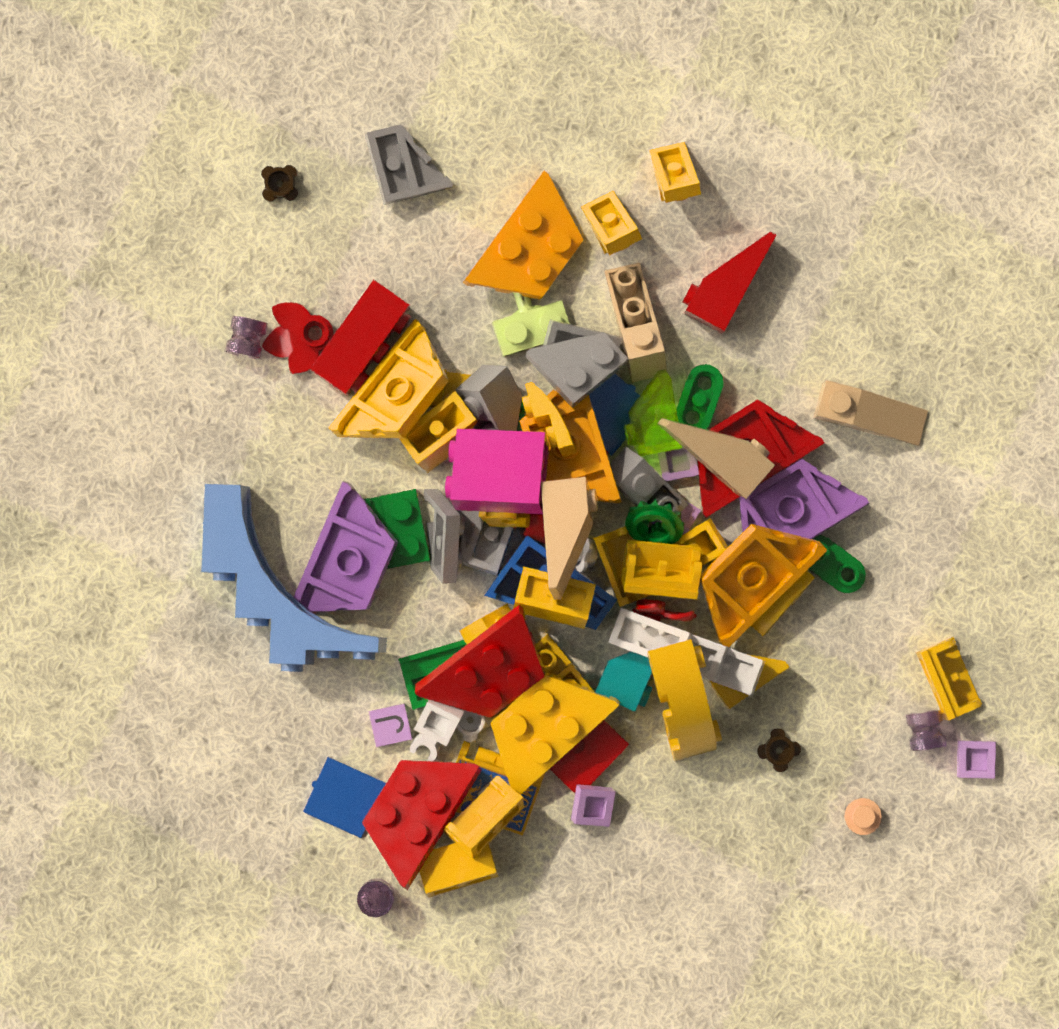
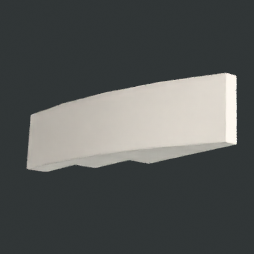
[608,608,765,696]

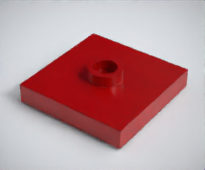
[550,720,629,793]

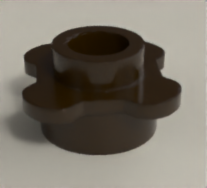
[261,165,298,202]
[757,728,801,772]

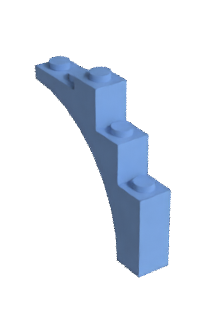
[201,484,387,672]

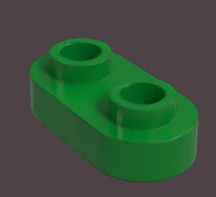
[674,364,724,429]
[808,535,866,593]

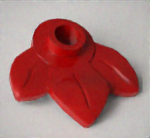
[262,302,334,374]
[632,599,697,622]

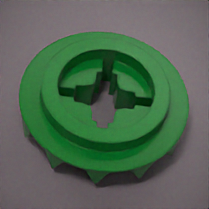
[625,499,685,544]

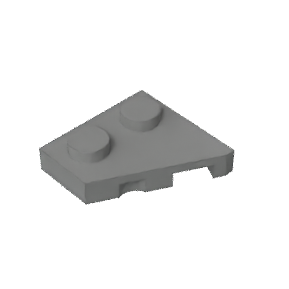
[365,124,453,205]
[526,332,628,408]
[424,489,464,584]
[457,510,515,576]

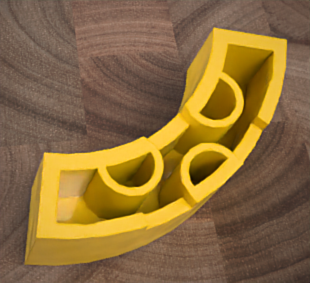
[647,639,722,761]

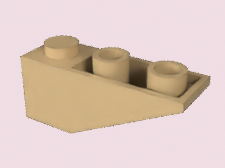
[604,262,667,383]

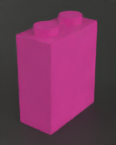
[445,428,550,514]

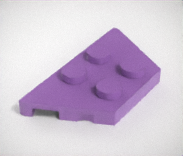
[739,459,869,539]
[294,481,398,612]

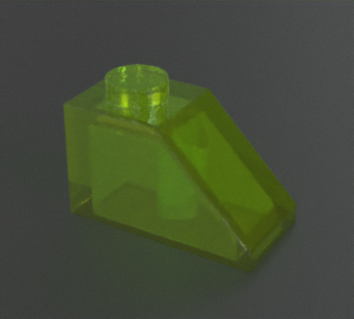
[624,369,682,456]

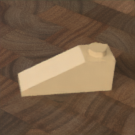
[813,380,928,446]
[657,418,775,499]
[541,477,598,600]

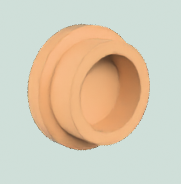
[844,798,882,835]

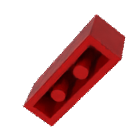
[310,279,412,397]

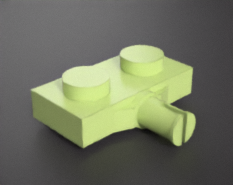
[492,292,569,357]

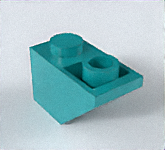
[595,651,653,711]

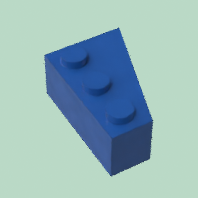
[484,536,617,630]

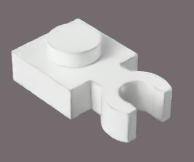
[410,700,464,762]

